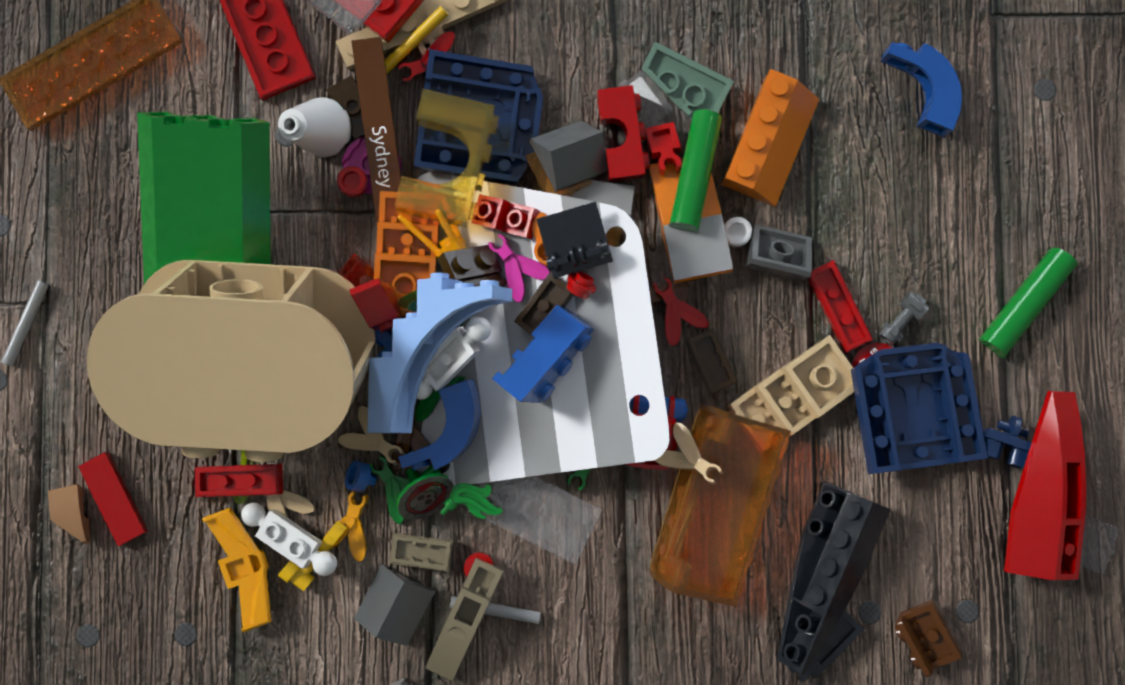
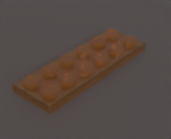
[0,0,184,131]

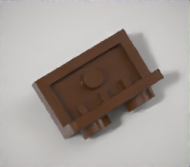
[895,599,963,677]

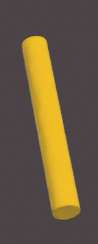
[385,6,449,74]

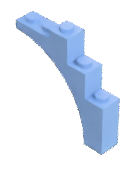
[367,273,512,433]

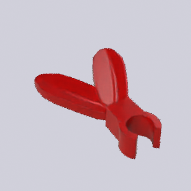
[398,31,455,81]
[653,276,709,346]

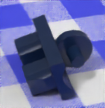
[983,416,1032,469]

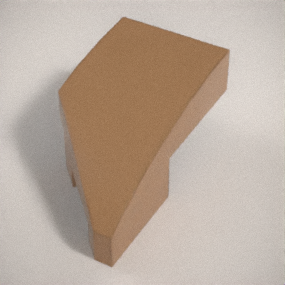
[48,484,90,544]

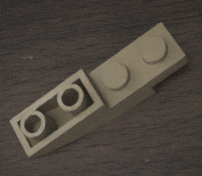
[425,557,504,681]

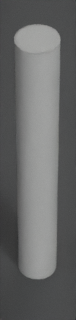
[1,280,49,366]
[450,596,541,624]

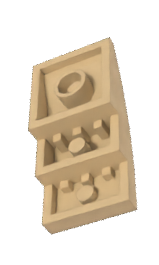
[727,335,854,455]

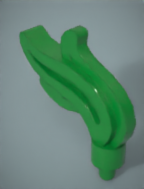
[441,483,503,519]

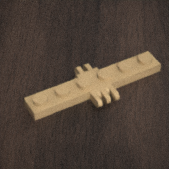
[335,0,508,71]

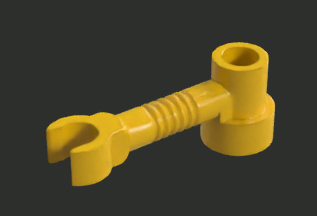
[278,520,347,592]

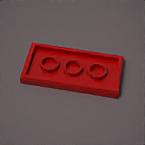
[220,0,317,101]

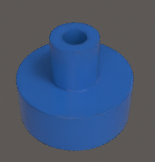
[345,460,377,492]

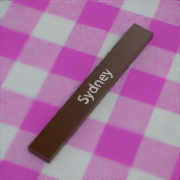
[351,37,403,222]

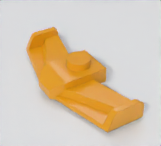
[202,507,271,633]

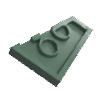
[641,42,734,120]

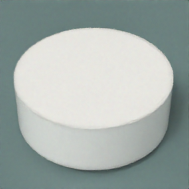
[724,217,752,248]

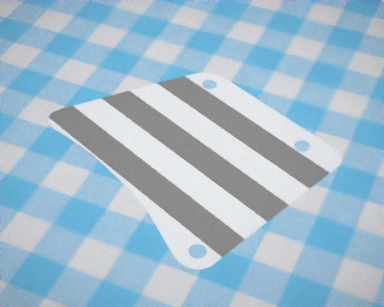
[414,172,669,487]

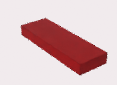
[807,260,873,353]
[78,452,148,546]
[195,464,283,497]

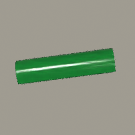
[669,109,722,233]
[978,247,1078,358]

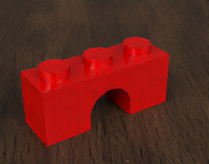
[596,85,650,183]

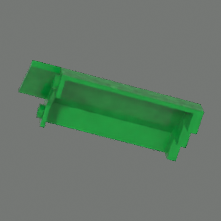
[137,111,271,284]

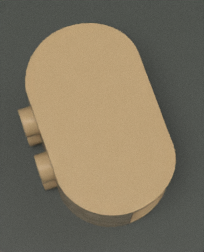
[87,260,376,462]

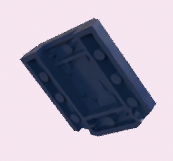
[413,49,543,184]
[851,343,988,475]

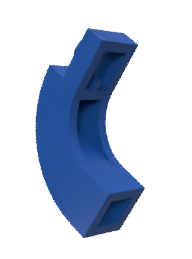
[880,42,962,138]
[398,379,481,471]

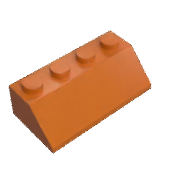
[721,69,819,207]

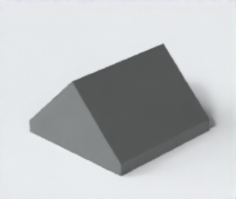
[529,120,608,193]
[744,224,812,282]
[354,564,436,646]

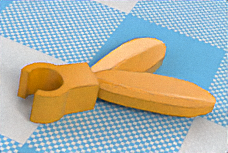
[323,491,369,562]

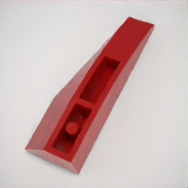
[1004,391,1086,581]

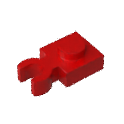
[645,122,681,176]

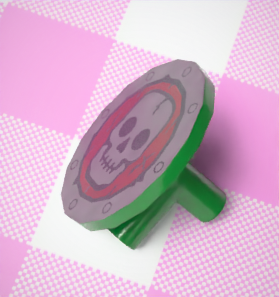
[396,465,453,520]

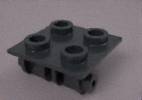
[536,201,613,278]

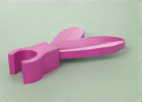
[488,234,551,303]

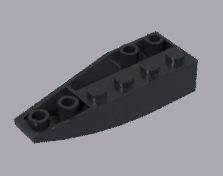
[777,481,891,675]

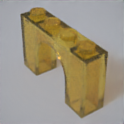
[395,89,499,228]

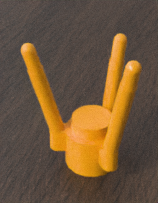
[398,196,467,258]

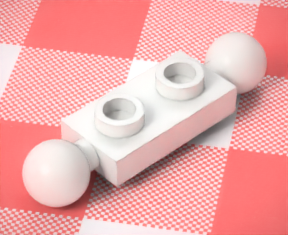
[417,316,491,400]
[241,503,337,576]

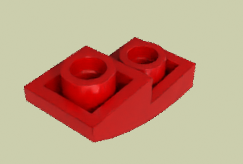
[471,194,541,240]

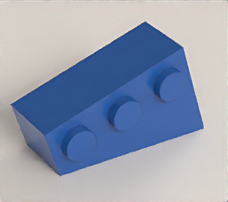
[492,305,594,403]

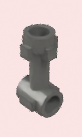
[879,291,930,345]

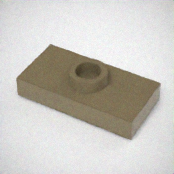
[389,532,454,572]

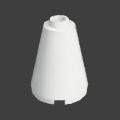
[278,97,352,157]

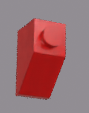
[349,278,403,333]

